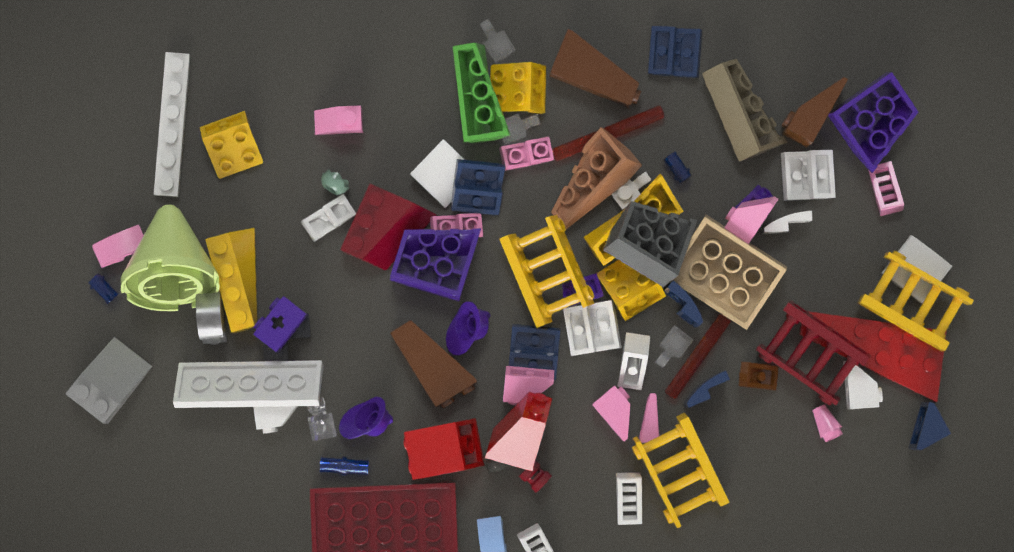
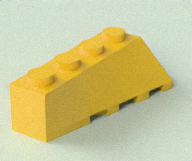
[583,174,684,266]
[205,228,257,333]

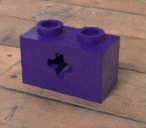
[253,296,308,353]

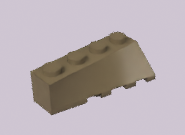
[702,59,788,162]

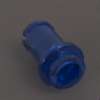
[663,151,692,183]
[88,273,119,304]

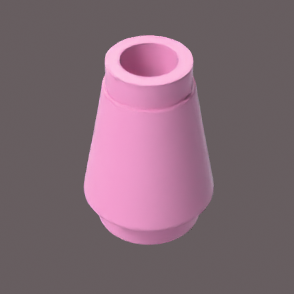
[812,404,843,442]

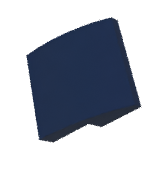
[648,26,702,78]
[451,159,505,215]
[664,280,703,328]
[509,324,560,380]
[683,371,730,408]

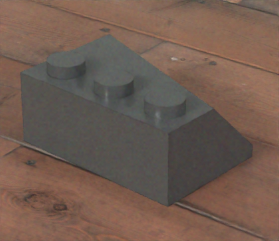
[603,201,697,287]

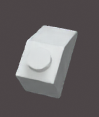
[618,332,650,390]
[843,361,883,409]
[253,406,298,434]

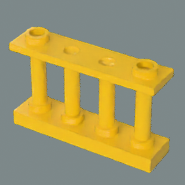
[500,215,595,328]
[857,251,974,351]
[632,413,729,528]

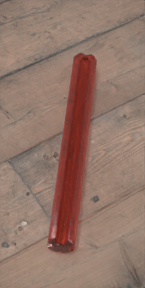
[552,106,665,161]
[665,313,732,399]

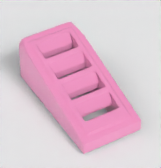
[868,161,904,216]
[639,393,659,443]

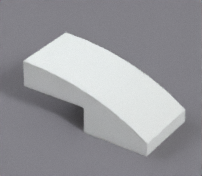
[301,194,356,242]
[762,211,812,234]

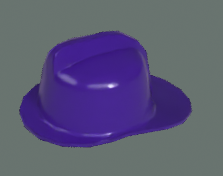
[446,301,490,356]
[339,397,393,439]

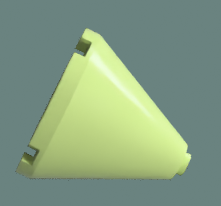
[121,205,220,311]

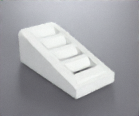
[616,472,642,525]
[517,523,554,552]

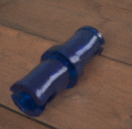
[319,456,369,476]

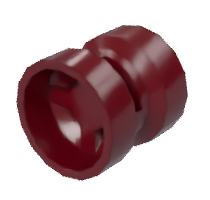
[519,460,552,493]

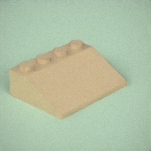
[672,215,787,330]

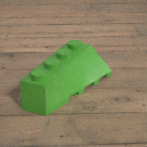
[453,42,511,144]

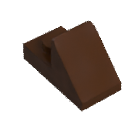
[739,362,779,390]

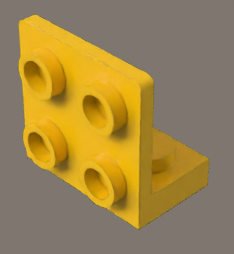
[490,62,546,114]
[200,111,263,179]
[597,260,666,321]

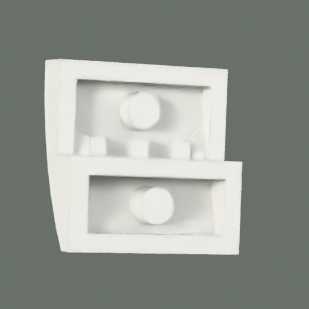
[410,139,464,208]
[781,150,836,201]
[882,235,952,304]
[563,300,622,356]

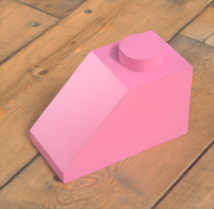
[314,106,363,135]
[725,196,778,244]
[503,366,554,406]
[592,386,630,441]

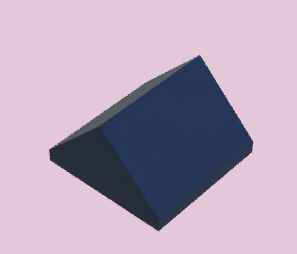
[908,402,951,450]

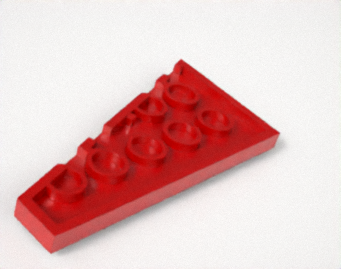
[799,311,947,403]

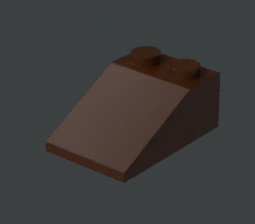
[781,77,848,148]

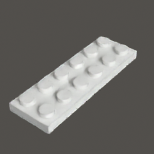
[173,360,323,408]

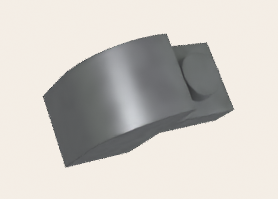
[196,292,227,345]

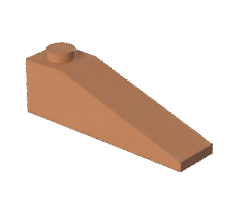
[551,127,642,229]

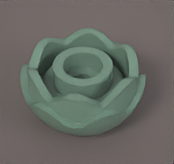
[321,169,349,195]

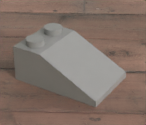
[66,337,153,424]

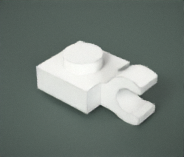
[611,172,651,210]

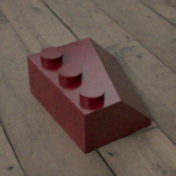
[340,184,437,271]

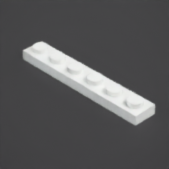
[154,52,191,197]

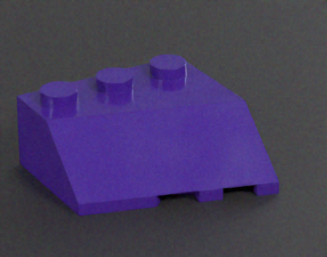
[828,72,918,173]
[390,228,481,301]

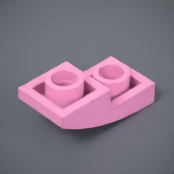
[499,137,554,171]
[430,213,483,237]
[92,225,144,268]

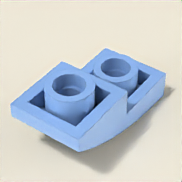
[477,516,507,552]

